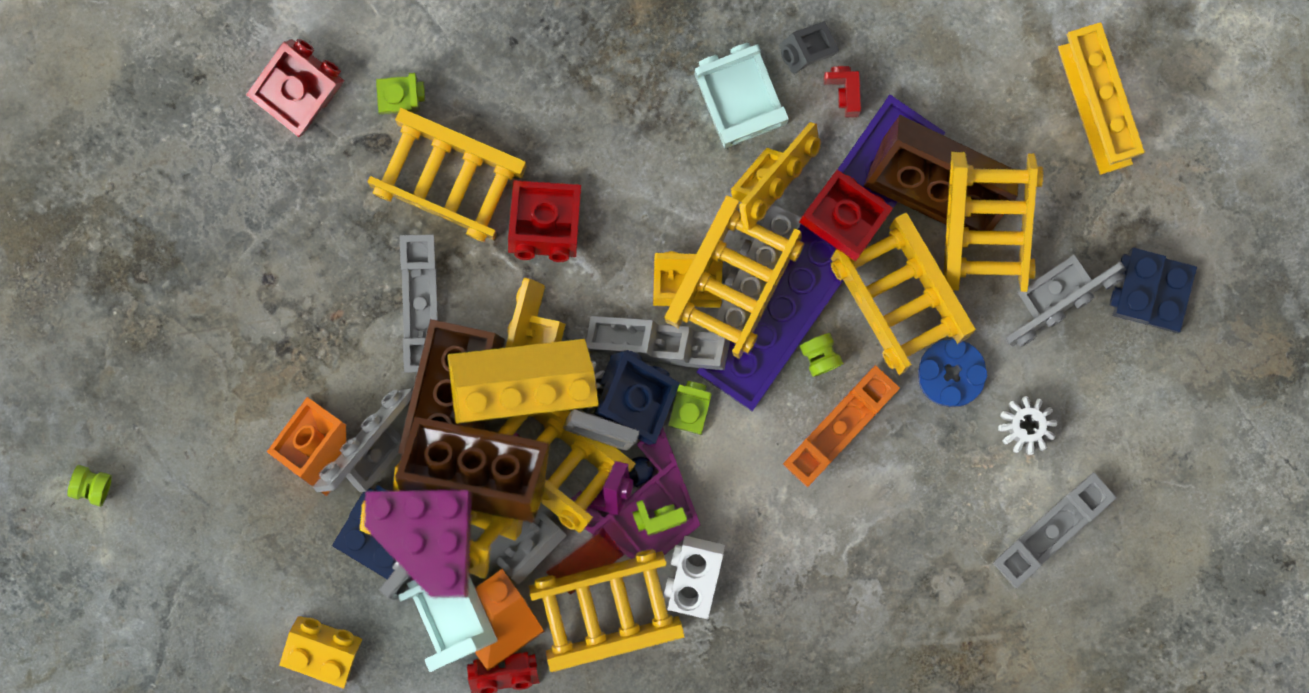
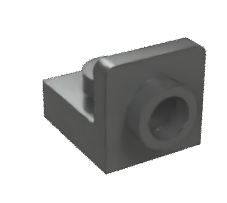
[779,21,839,74]

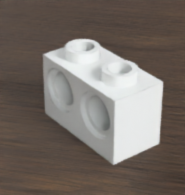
[663,536,725,619]

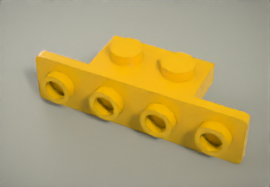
[731,122,821,231]
[505,278,566,348]

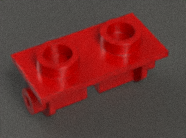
[467,652,540,693]

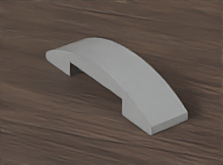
[400,234,438,373]
[993,472,1117,589]

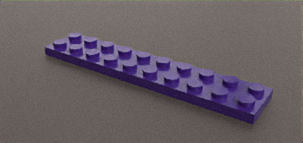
[696,94,946,412]

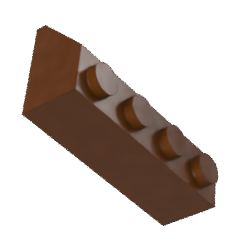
[864,115,1018,231]
[398,319,505,454]
[395,417,549,523]

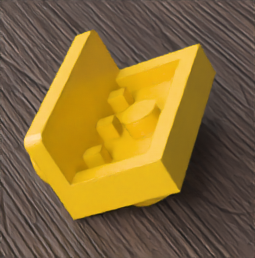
[653,251,723,308]
[279,616,362,689]

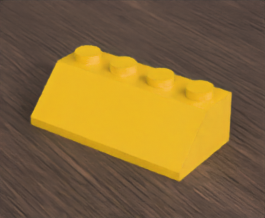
[448,339,598,424]

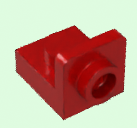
[823,66,861,118]

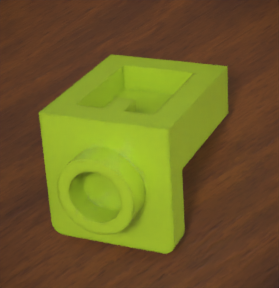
[376,73,425,115]
[668,381,712,435]
[632,500,687,537]

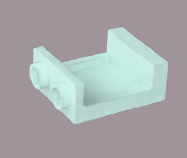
[694,43,789,149]
[398,576,498,672]

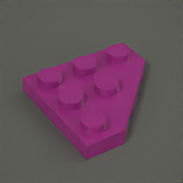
[364,491,472,598]

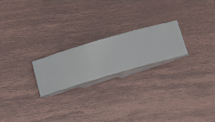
[586,316,730,370]

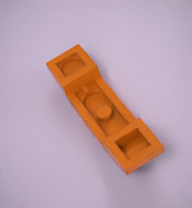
[783,365,900,488]

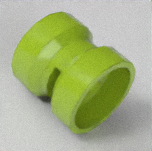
[799,333,844,377]
[67,464,112,507]

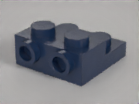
[1109,247,1197,333]
[593,350,680,445]
[332,485,396,579]

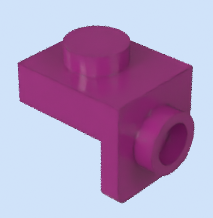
[589,461,633,515]

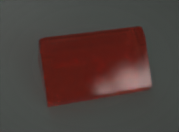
[546,528,624,595]

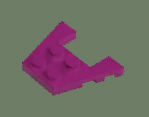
[570,427,701,559]

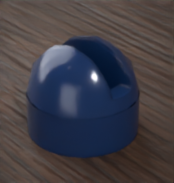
[629,457,654,487]

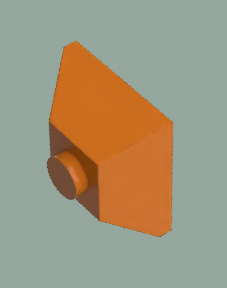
[267,397,346,496]
[474,569,544,671]

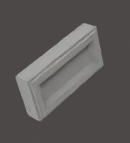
[563,409,639,451]

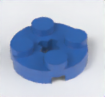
[918,339,987,407]

